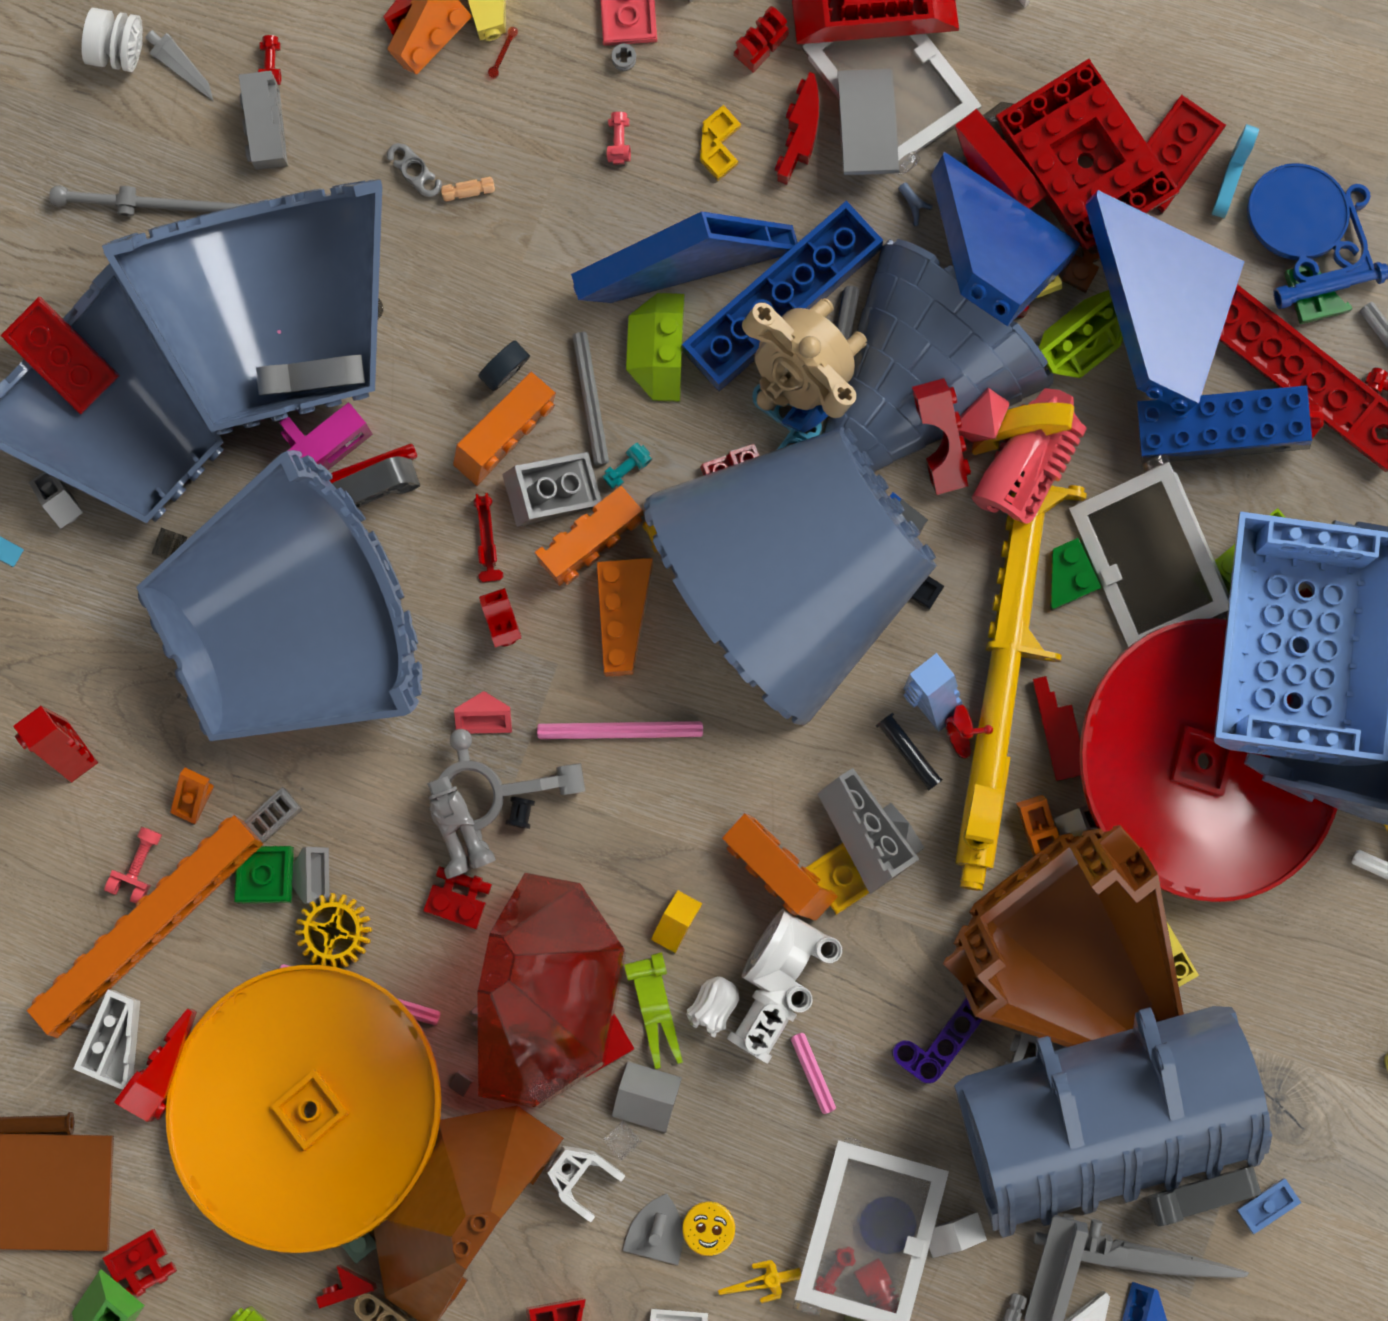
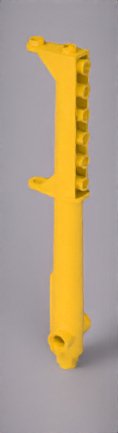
[955,483,1087,891]

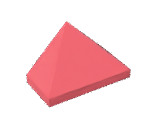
[958,388,1009,442]
[454,691,512,734]

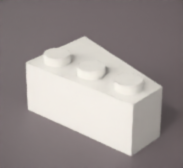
[73,989,140,1090]

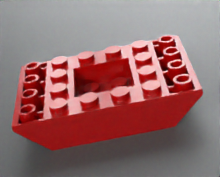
[792,0,959,45]
[996,59,1180,250]

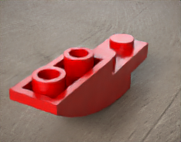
[774,72,819,185]

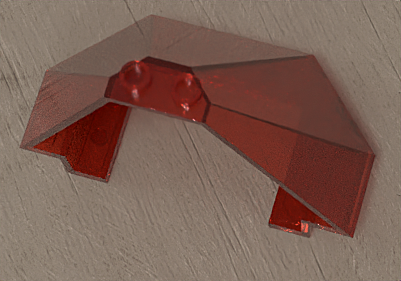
[477,873,626,1108]

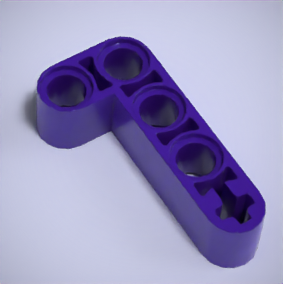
[892,997,983,1083]

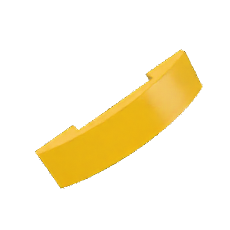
[972,402,1074,455]

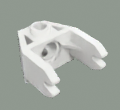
[545,1146,625,1222]

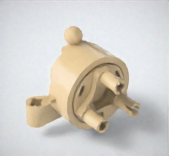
[742,298,867,418]

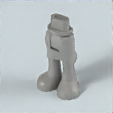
[427,776,496,879]

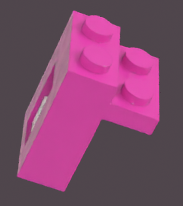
[279,402,373,470]

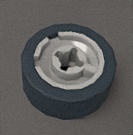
[478,340,530,391]

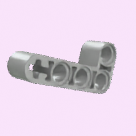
[256,355,365,395]

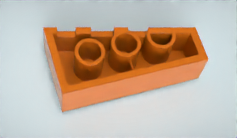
[453,371,556,486]

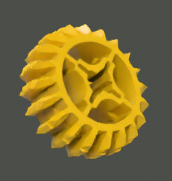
[295,893,372,968]

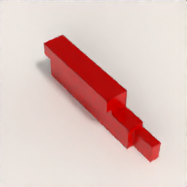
[1033,676,1081,782]

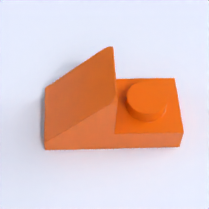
[170,767,214,824]

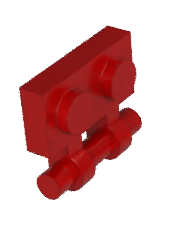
[423,866,492,930]
[102,1229,177,1297]

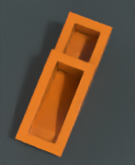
[1016,795,1060,857]

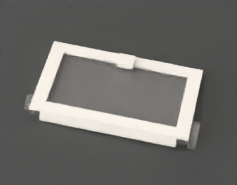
[802,34,982,175]
[792,1137,949,1321]

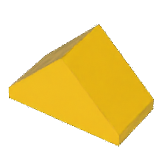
[651,890,702,953]

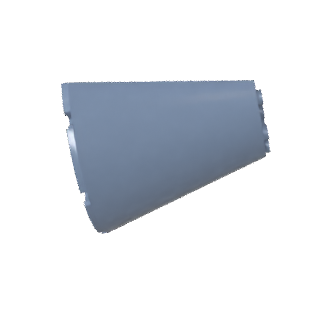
[0,263,224,523]

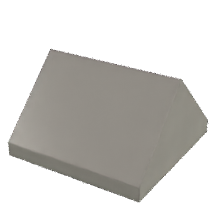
[612,1062,682,1132]

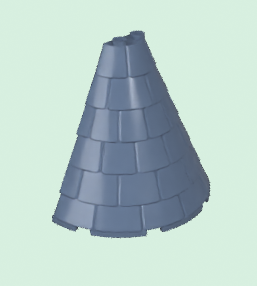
[824,239,1054,472]

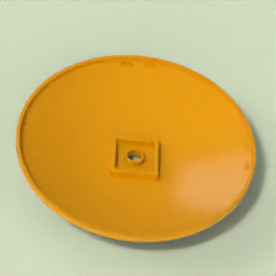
[166,965,441,1253]

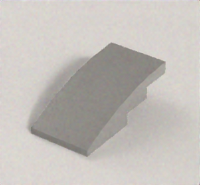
[837,69,899,175]

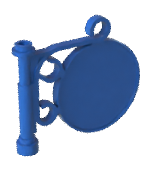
[1247,163,1388,309]

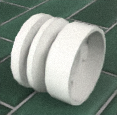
[82,8,143,72]

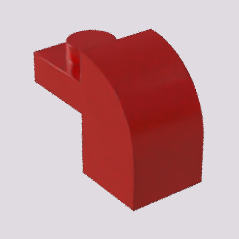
[479,588,522,647]

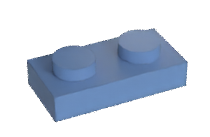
[1236,1178,1301,1234]

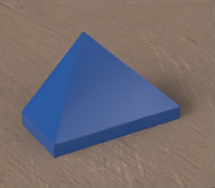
[1122,1282,1167,1321]

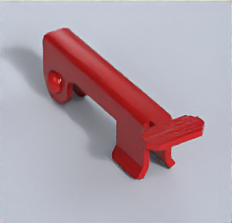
[473,493,504,582]

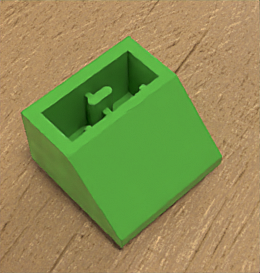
[72,1269,145,1321]

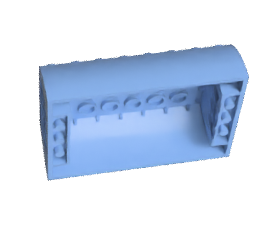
[1214,511,1388,766]

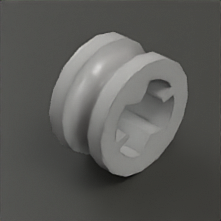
[612,43,636,71]

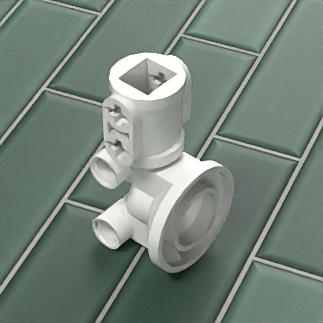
[727,909,842,1064]

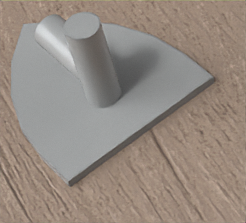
[623,1193,683,1265]

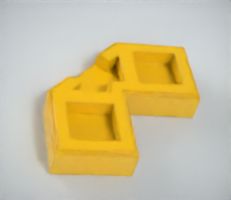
[700,105,741,181]

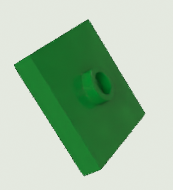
[234,846,294,904]

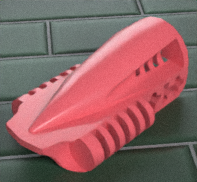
[972,388,1087,524]

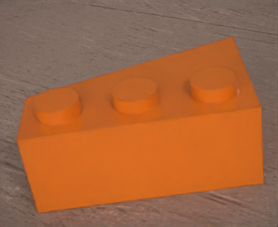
[387,0,472,75]

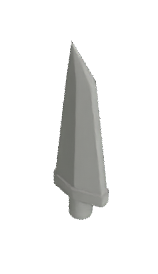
[145,30,214,102]

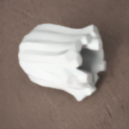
[686,976,739,1038]

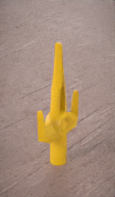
[718,1260,801,1303]

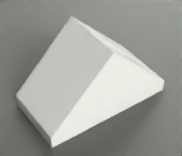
[929,1212,987,1258]

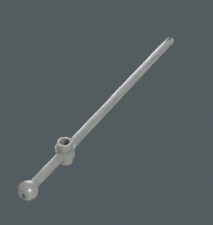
[49,185,245,216]

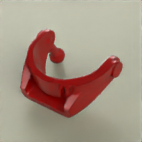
[945,704,993,758]

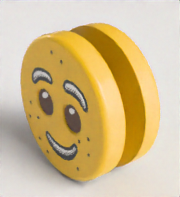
[682,1201,735,1256]

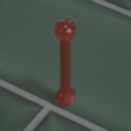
[488,26,518,79]

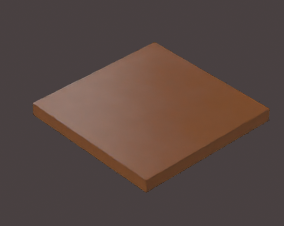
[0,1134,114,1251]

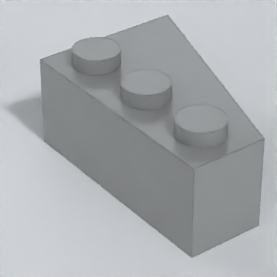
[239,71,288,170]

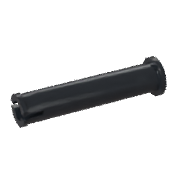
[876,712,943,791]

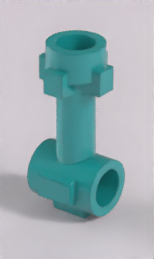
[602,442,652,489]

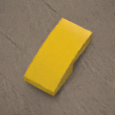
[965,784,1003,844]

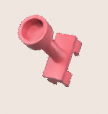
[104,826,162,904]

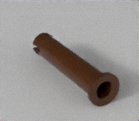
[0,1112,75,1135]

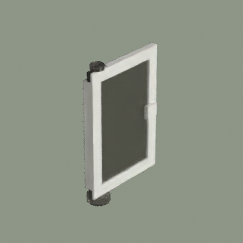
[1069,455,1230,647]

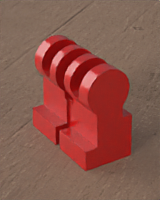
[733,6,789,73]

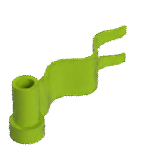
[624,952,683,1069]

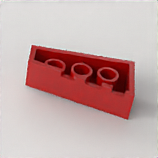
[13,706,98,783]

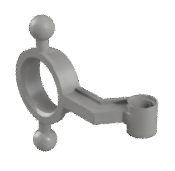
[439,729,585,858]

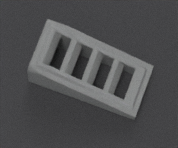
[245,787,303,843]

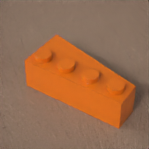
[535,486,644,586]
[597,558,654,677]
[722,813,838,921]

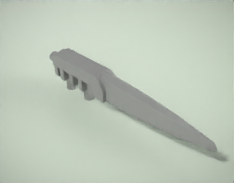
[1034,1214,1249,1278]

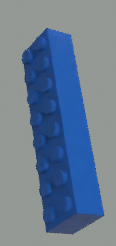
[682,200,883,392]

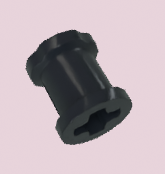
[505,797,535,829]

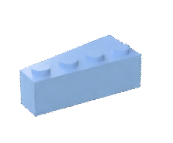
[904,653,963,732]

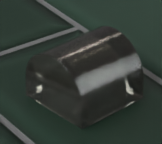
[152,528,188,560]

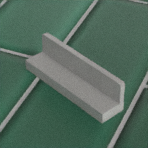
[1024,1215,1088,1321]

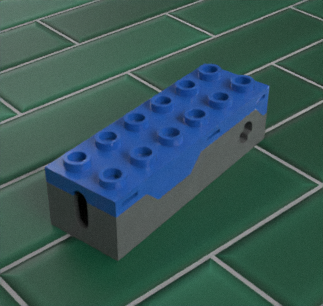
[1137,386,1324,464]

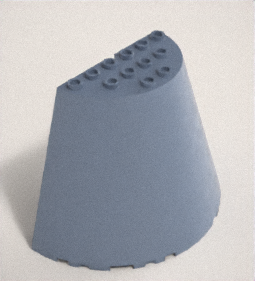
[102,179,382,435]
[644,427,937,725]
[136,450,422,741]

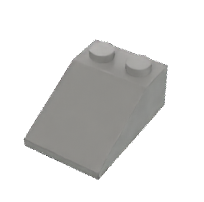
[502,452,602,527]

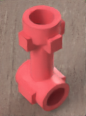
[607,112,631,165]

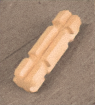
[441,177,495,202]

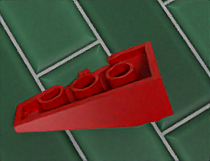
[954,109,1047,209]
[114,1008,197,1122]

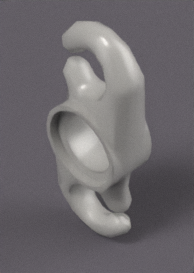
[387,143,442,197]

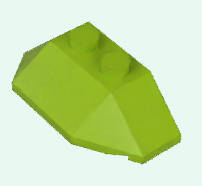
[1039,290,1123,378]
[626,293,685,402]

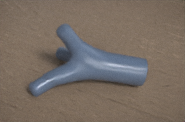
[898,182,933,226]

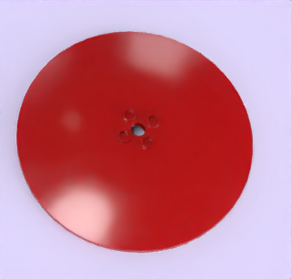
[1080,618,1338,902]

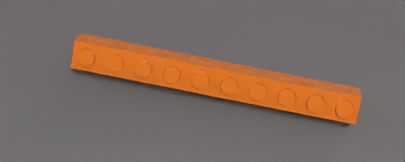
[26,815,264,1039]

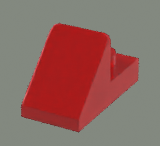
[316,1264,377,1309]

